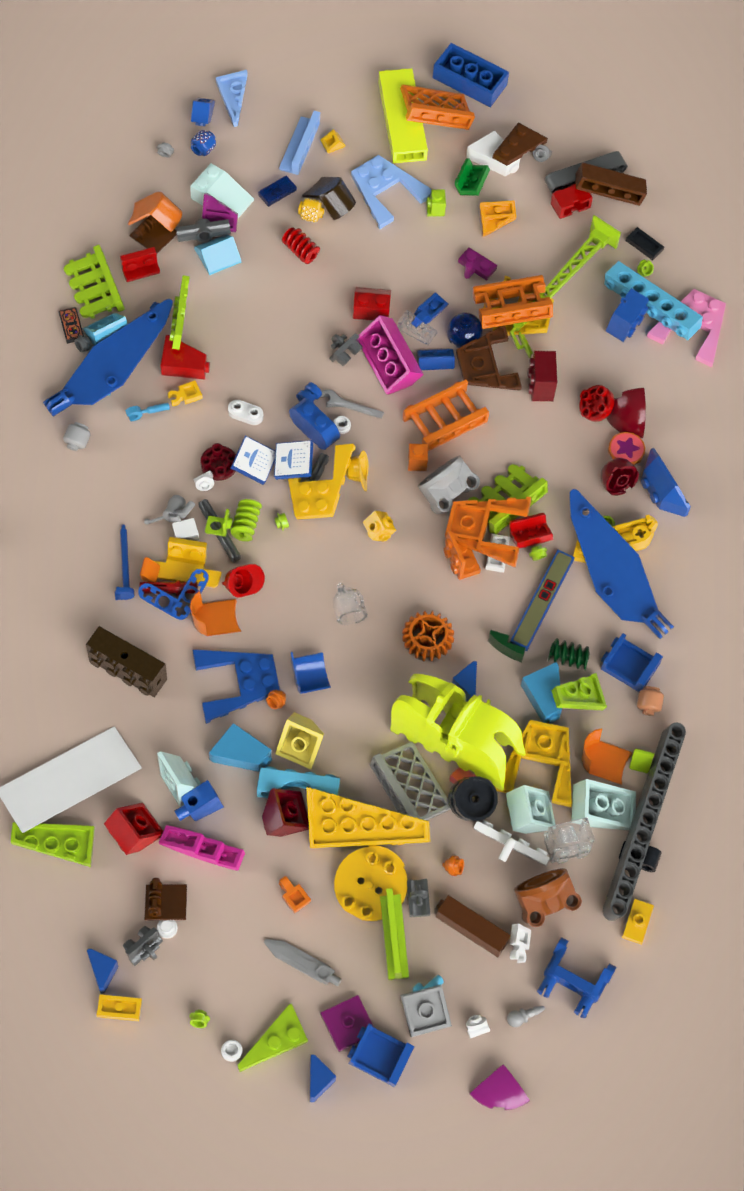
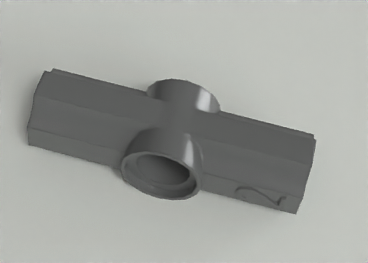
[176,219,231,243]

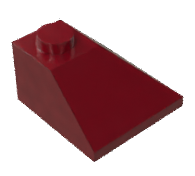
[262,788,309,837]

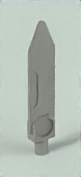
[264,939,342,986]

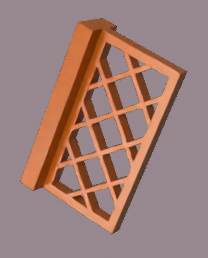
[400,85,475,130]

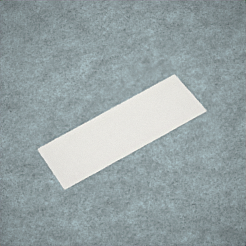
[0,727,142,833]

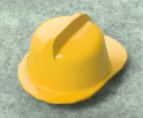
[345,451,369,492]

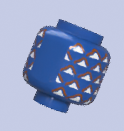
[191,130,216,156]

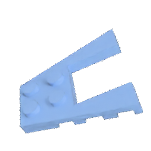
[351,155,432,229]

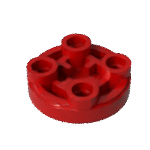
[579,385,614,422]

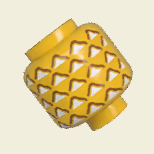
[298,198,325,223]

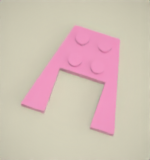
[647,289,726,367]

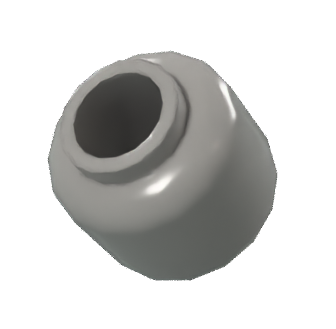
[63,422,91,451]

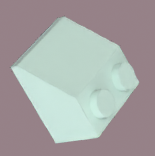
[506,785,556,834]

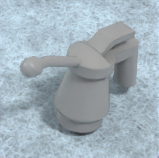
[144,495,195,524]

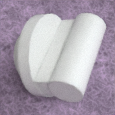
[193,471,214,491]
[466,1015,490,1039]

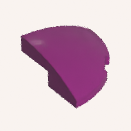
[470,1064,530,1110]

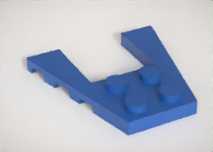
[193,650,280,724]

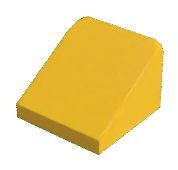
[320,129,346,153]

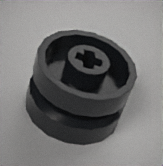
[448,776,498,821]

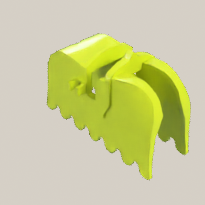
[390,674,526,791]

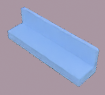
[279,111,320,175]

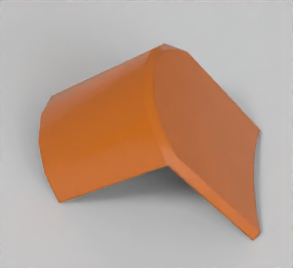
[128,192,183,232]
[190,591,241,636]
[581,728,633,785]

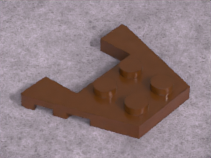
[456,325,522,391]

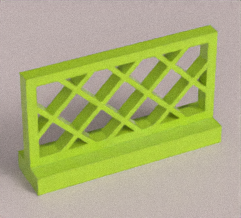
[380,888,409,980]

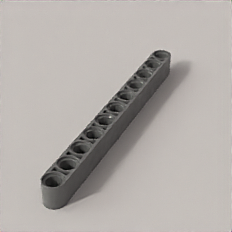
[603,722,686,921]

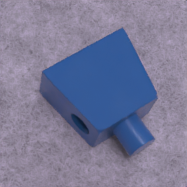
[174,780,224,821]

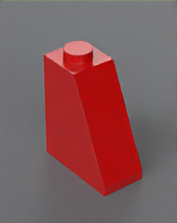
[161,335,210,380]

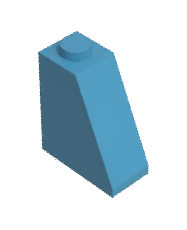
[521,662,563,723]
[209,723,272,772]

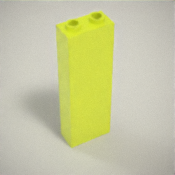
[378,68,428,163]

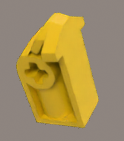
[612,515,658,551]

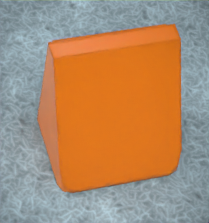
[140,557,160,582]

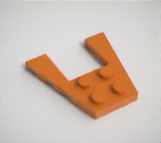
[445,497,531,567]

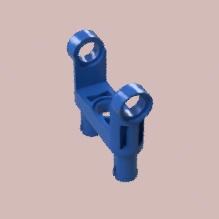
[537,937,617,1018]

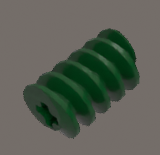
[547,638,590,671]

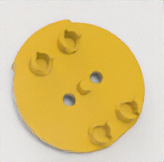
[334,845,408,921]

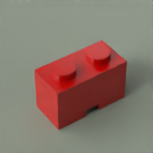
[551,184,593,219]

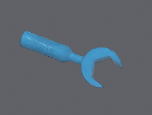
[125,402,170,422]

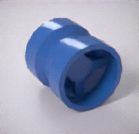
[296,382,322,403]

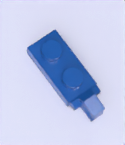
[411,292,449,328]

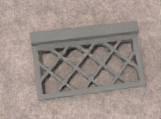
[370,742,451,820]

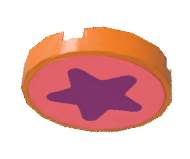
[608,432,645,465]

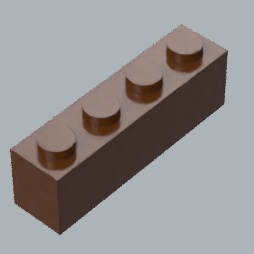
[575,162,647,206]

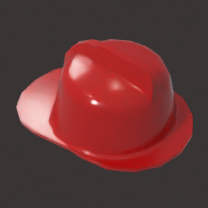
[222,564,265,598]

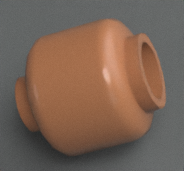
[637,686,664,716]

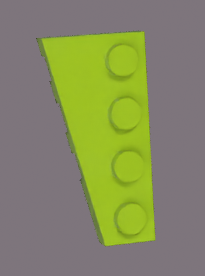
[10,822,95,867]

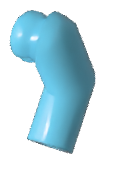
[413,975,444,992]

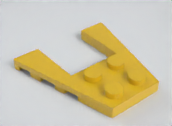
[288,444,355,519]
[494,720,572,807]

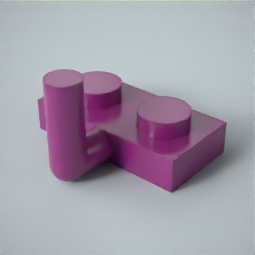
[458,247,497,281]

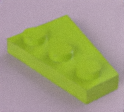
[551,673,607,711]

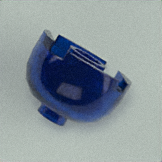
[447,312,483,348]

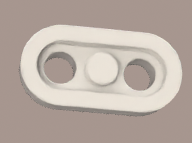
[228,400,263,425]

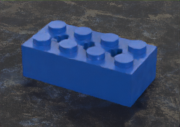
[433,43,509,108]

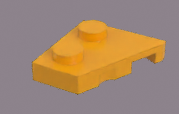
[479,200,516,236]

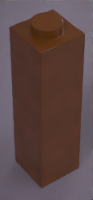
[435,895,511,958]

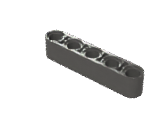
[544,151,628,193]

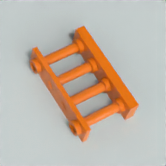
[403,379,489,451]

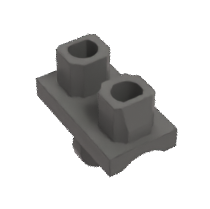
[329,333,363,366]
[407,879,430,917]
[123,926,163,966]

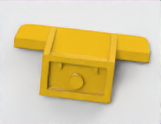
[154,537,222,588]

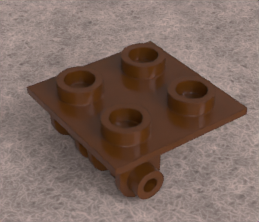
[129,215,177,253]
[144,878,187,921]

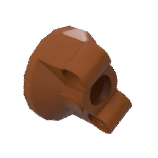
[514,868,582,927]

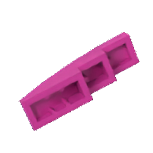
[159,825,245,871]

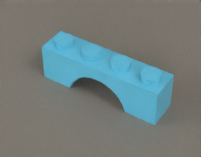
[257,766,340,798]

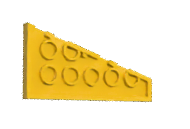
[306,787,431,848]

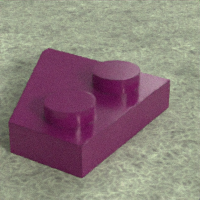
[202,193,238,232]

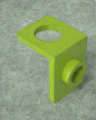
[205,509,233,537]

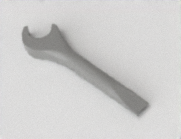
[321,390,384,419]

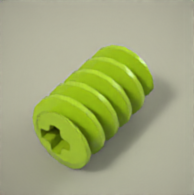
[230,499,262,542]

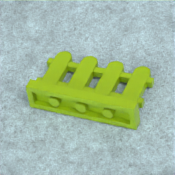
[64,244,125,319]
[468,464,548,534]

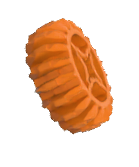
[402,611,454,662]

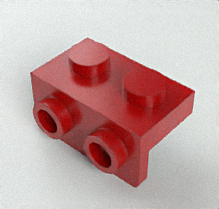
[509,513,553,548]

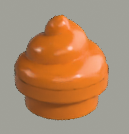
[266,690,286,709]
[442,856,464,876]

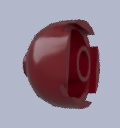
[601,458,639,496]

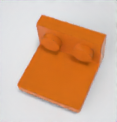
[444,531,481,580]

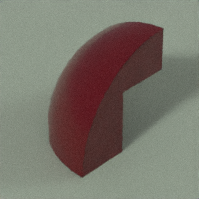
[606,388,646,438]

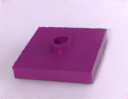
[320,995,374,1052]

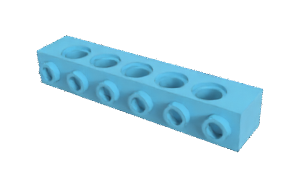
[604,261,703,340]

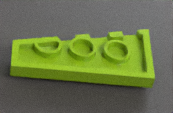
[169,275,190,350]

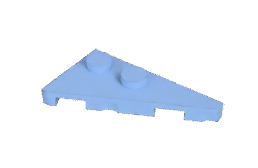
[216,70,248,127]

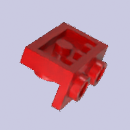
[120,247,160,282]

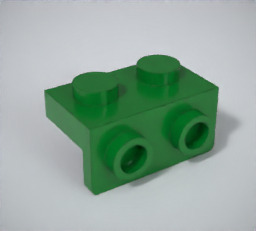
[455,158,490,196]

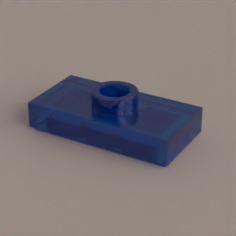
[258,175,297,207]

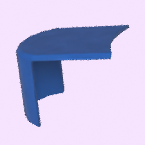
[291,652,331,694]

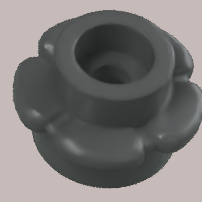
[74,335,91,352]

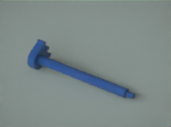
[115,524,135,600]

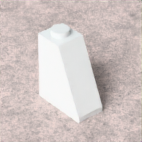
[466,131,520,176]

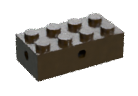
[86,626,167,698]

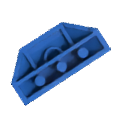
[641,448,691,517]

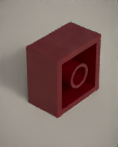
[527,351,558,402]

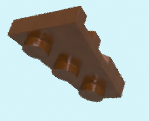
[492,122,548,166]

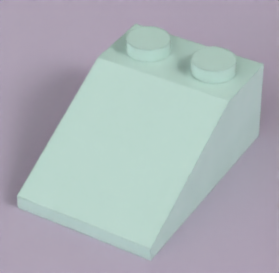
[190,163,254,218]
[157,751,201,807]
[571,779,636,830]

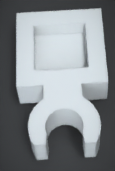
[510,923,531,963]

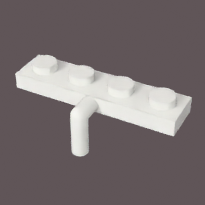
[474,820,550,866]

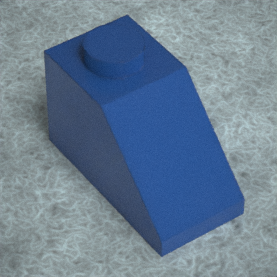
[191,98,215,126]

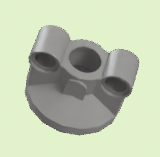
[418,456,480,514]

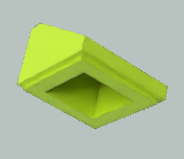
[629,749,654,773]

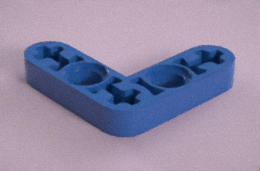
[138,569,209,620]

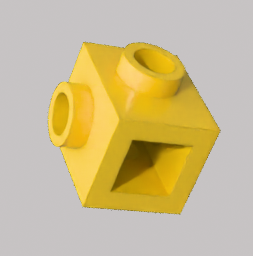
[363,511,396,542]

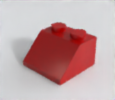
[353,287,391,321]
[104,803,163,855]

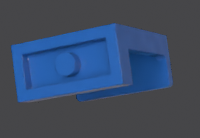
[601,633,663,692]
[347,1023,415,1087]

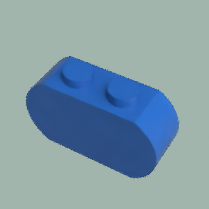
[289,398,340,450]

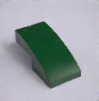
[488,630,526,663]

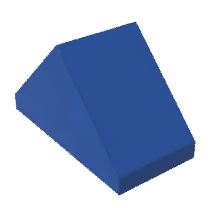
[452,661,477,702]
[87,948,119,994]
[310,1055,336,1102]

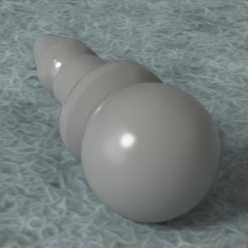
[507,1006,545,1027]

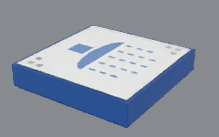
[231,436,276,485]
[274,440,313,480]

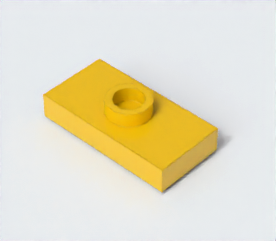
[622,899,654,945]

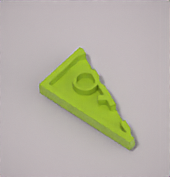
[237,1004,308,1072]

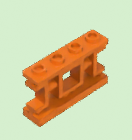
[473,275,553,329]

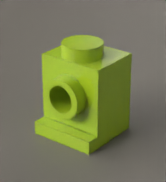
[426,189,446,216]

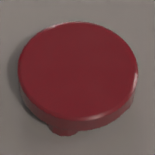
[200,443,236,481]

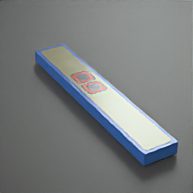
[510,550,575,651]

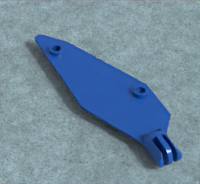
[43,299,173,417]
[570,489,674,639]

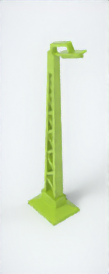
[510,215,621,358]

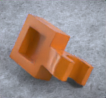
[279,876,311,914]

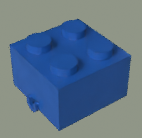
[606,288,650,342]

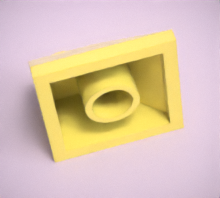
[275,712,324,769]

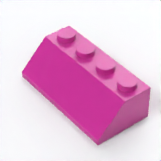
[357,315,424,395]

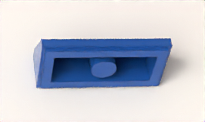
[417,349,455,370]

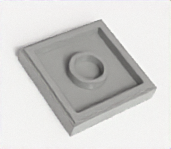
[400,984,452,1037]

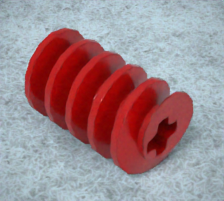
[282,227,320,264]

